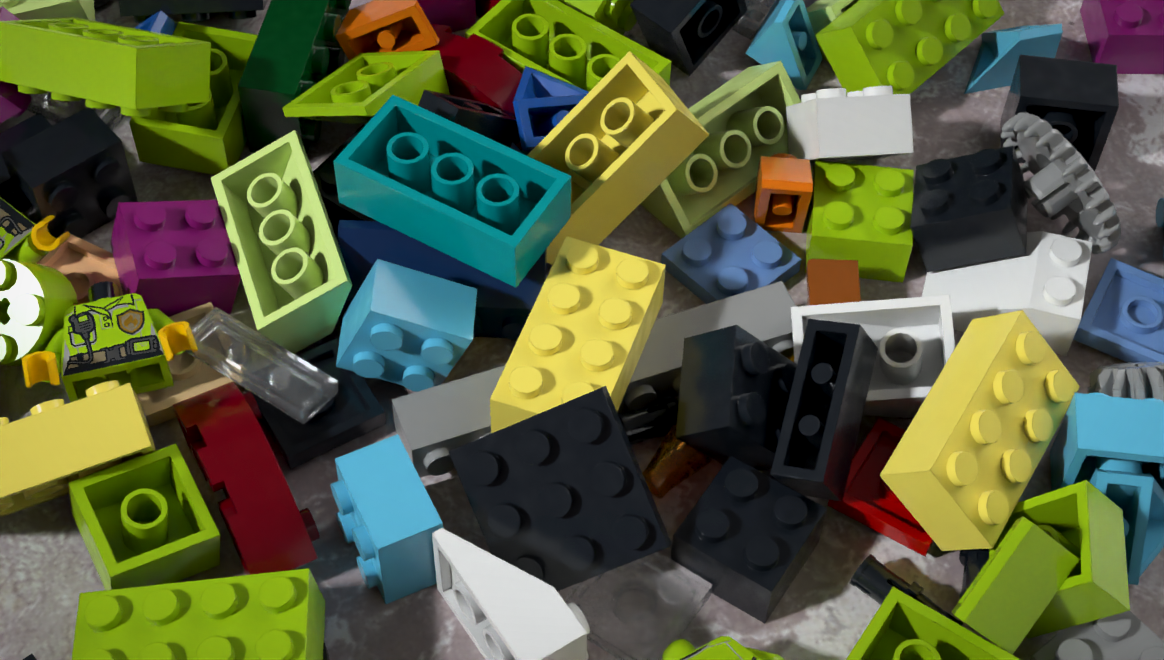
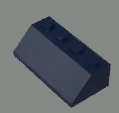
[338,220,547,341]

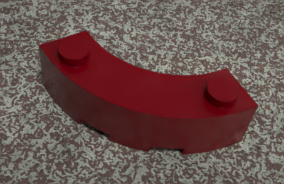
[422,24,523,151]
[172,382,320,575]

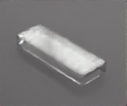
[186,307,338,424]

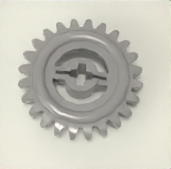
[1001,113,1121,254]

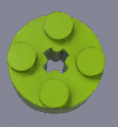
[0,259,78,366]

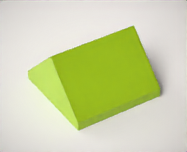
[951,517,1080,655]

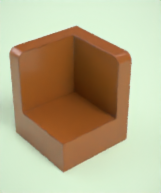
[806,259,861,306]

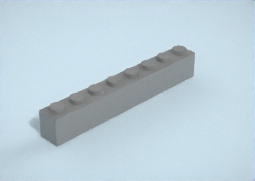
[392,281,796,478]

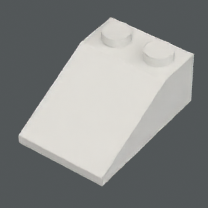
[921,231,1093,356]
[791,294,955,418]
[432,528,590,660]

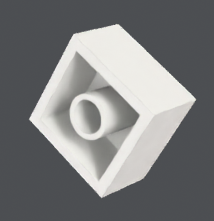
[786,86,914,163]

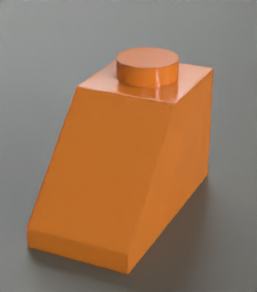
[335,0,440,60]
[754,153,813,233]

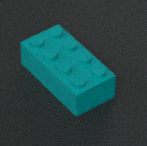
[333,95,572,288]

